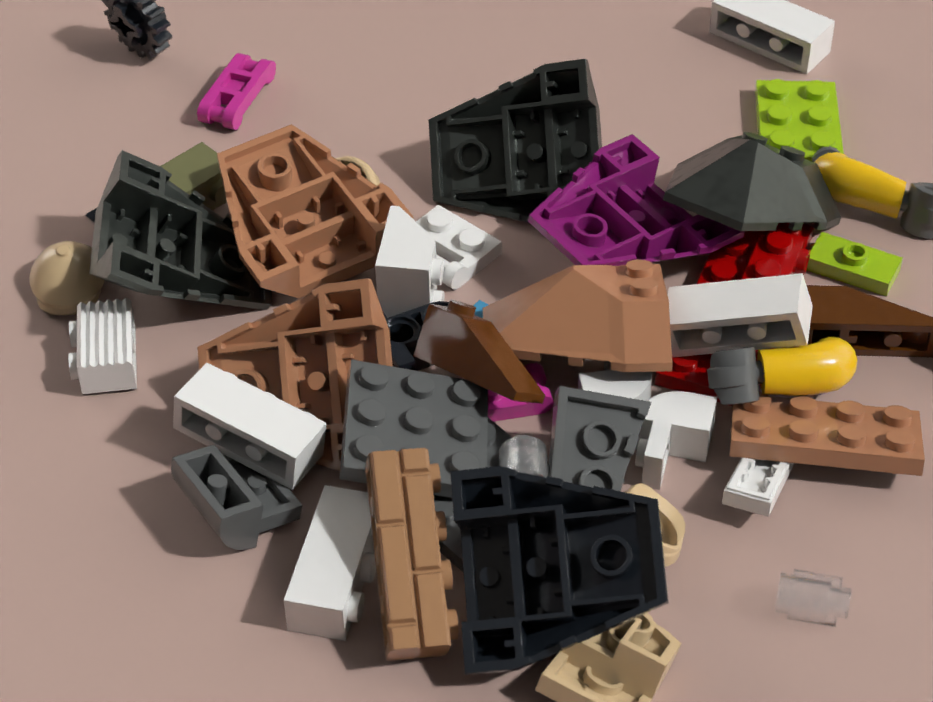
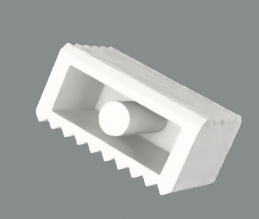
[68,298,137,394]

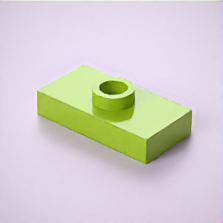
[807,232,903,297]

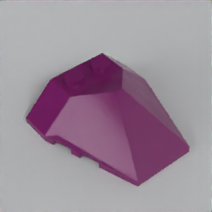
[528,134,745,266]

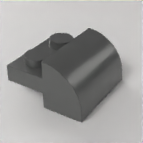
[171,445,303,550]

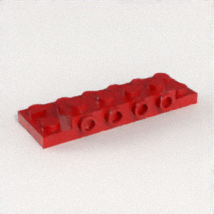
[655,223,814,406]

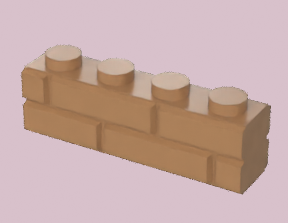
[365,448,459,661]

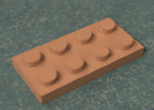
[729,392,925,476]

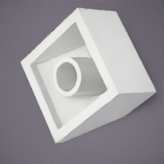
[375,205,445,318]

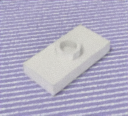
[722,458,794,517]

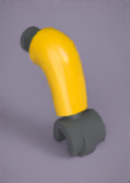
[812,146,933,239]
[707,337,858,405]

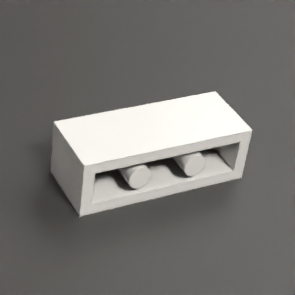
[709,0,835,74]
[667,273,813,357]
[173,363,327,490]
[284,485,376,641]

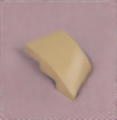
[535,613,682,702]

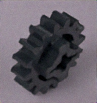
[102,0,172,59]

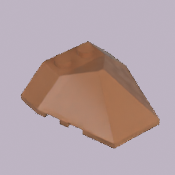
[217,124,413,299]
[482,260,672,372]
[197,278,393,471]

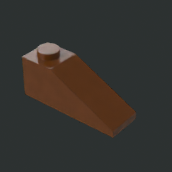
[806,285,933,358]
[413,300,545,404]

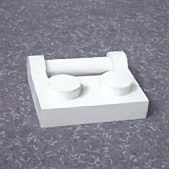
[416,205,502,290]

